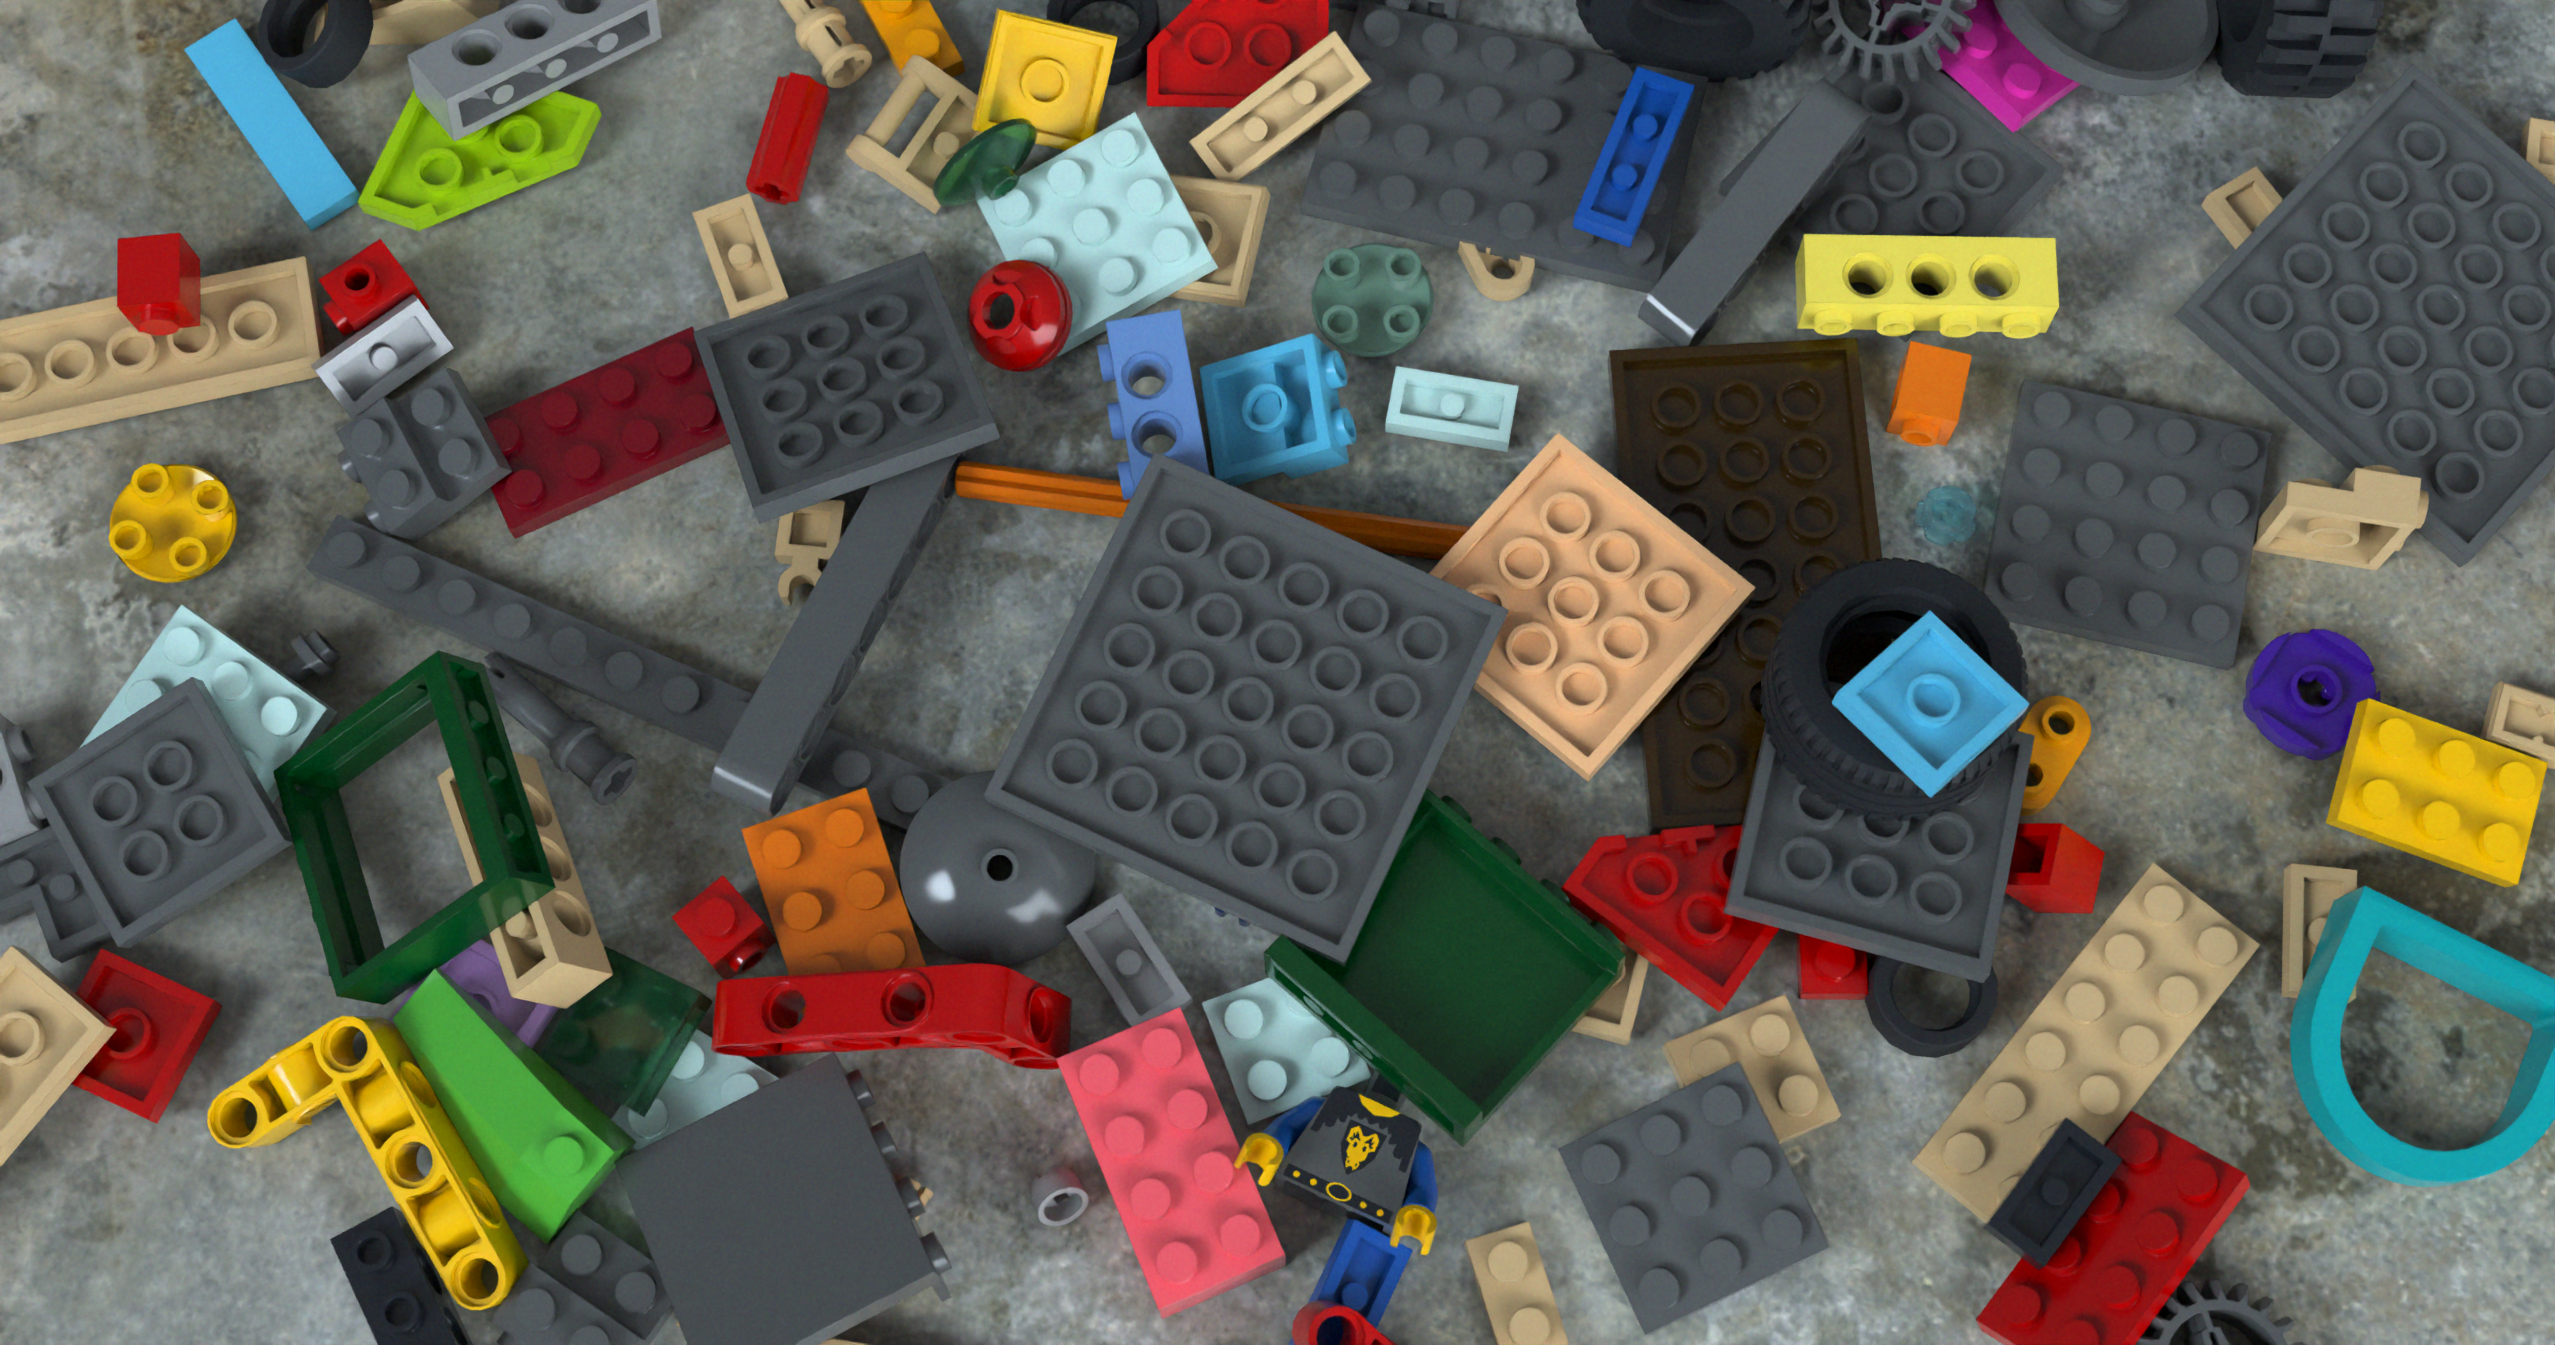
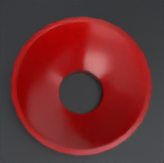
[967,260,1073,373]

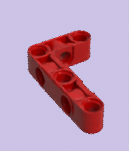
[711,963,1072,1070]

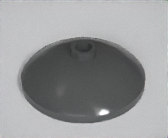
[900,771,1096,966]

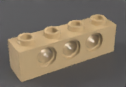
[437,751,613,1009]

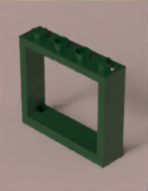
[273,650,556,1005]

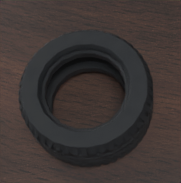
[1760,557,2028,822]

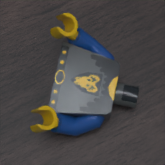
[1234,1071,1438,1255]

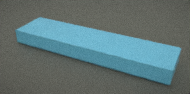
[184,18,361,231]

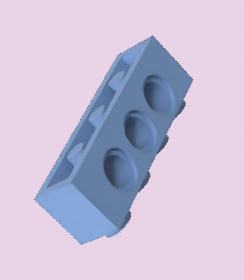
[1097,309,1210,500]

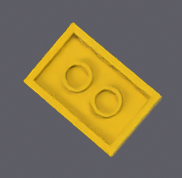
[2326,698,2548,888]

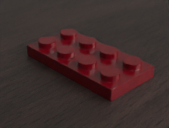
[484,327,731,539]

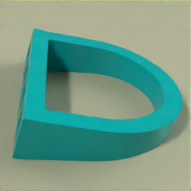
[2290,886,2555,1187]

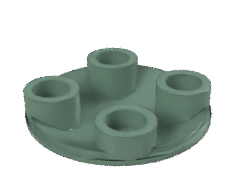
[1312,243,1434,357]

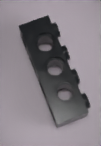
[330,1206,473,1345]

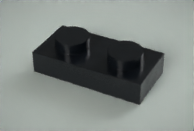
[1983,1117,2122,1270]

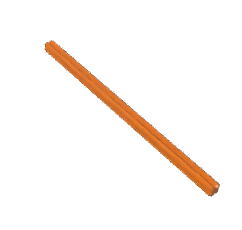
[954,460,1471,560]

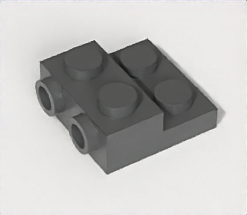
[336,367,512,542]
[490,1210,674,1345]

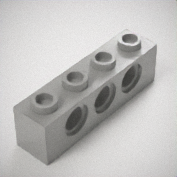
[407,0,662,141]

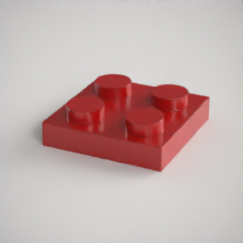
[71,948,223,1124]

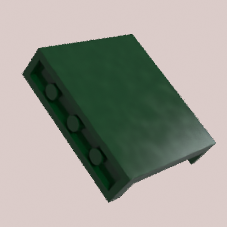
[1264,788,1626,1147]

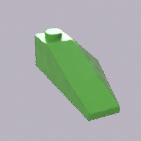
[392,968,636,1245]

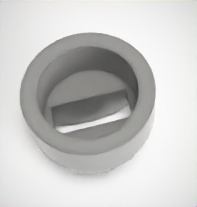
[1030,1166,1089,1226]

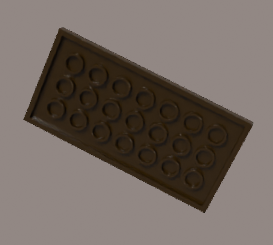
[1607,338,1892,835]

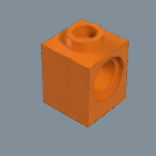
[1885,341,1972,447]

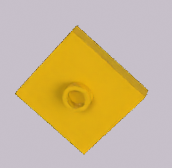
[971,8,1118,150]

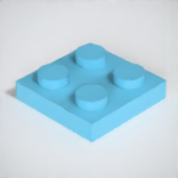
[1832,610,2029,798]

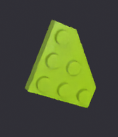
[357,88,602,231]

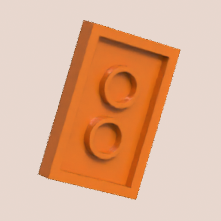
[741,787,927,1016]

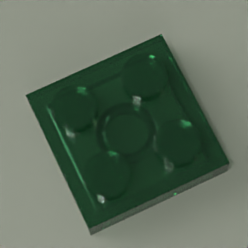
[538,946,713,1117]

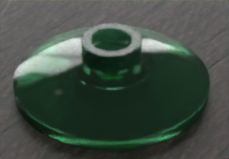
[933,118,1037,207]

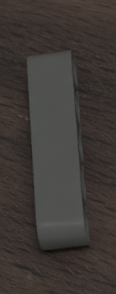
[1638,78,1875,347]

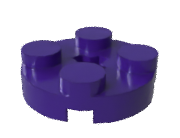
[2243,629,2381,761]

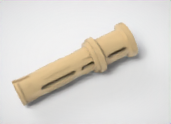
[779,0,872,88]

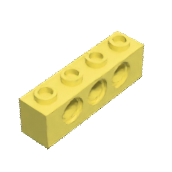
[1795,234,2059,339]

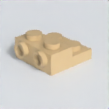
[2253,465,2429,571]

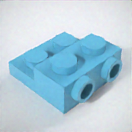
[1199,333,1357,486]

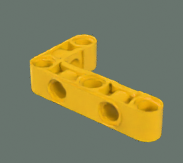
[207,1016,529,1310]

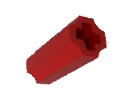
[746,72,830,205]

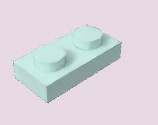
[1385,366,1519,452]

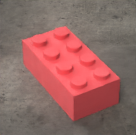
[1056,1007,1286,1319]

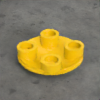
[108,463,237,583]

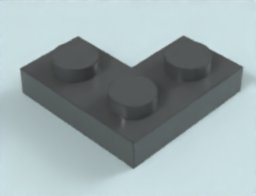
[0,825,114,963]

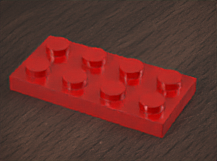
[1976,1111,2251,1345]

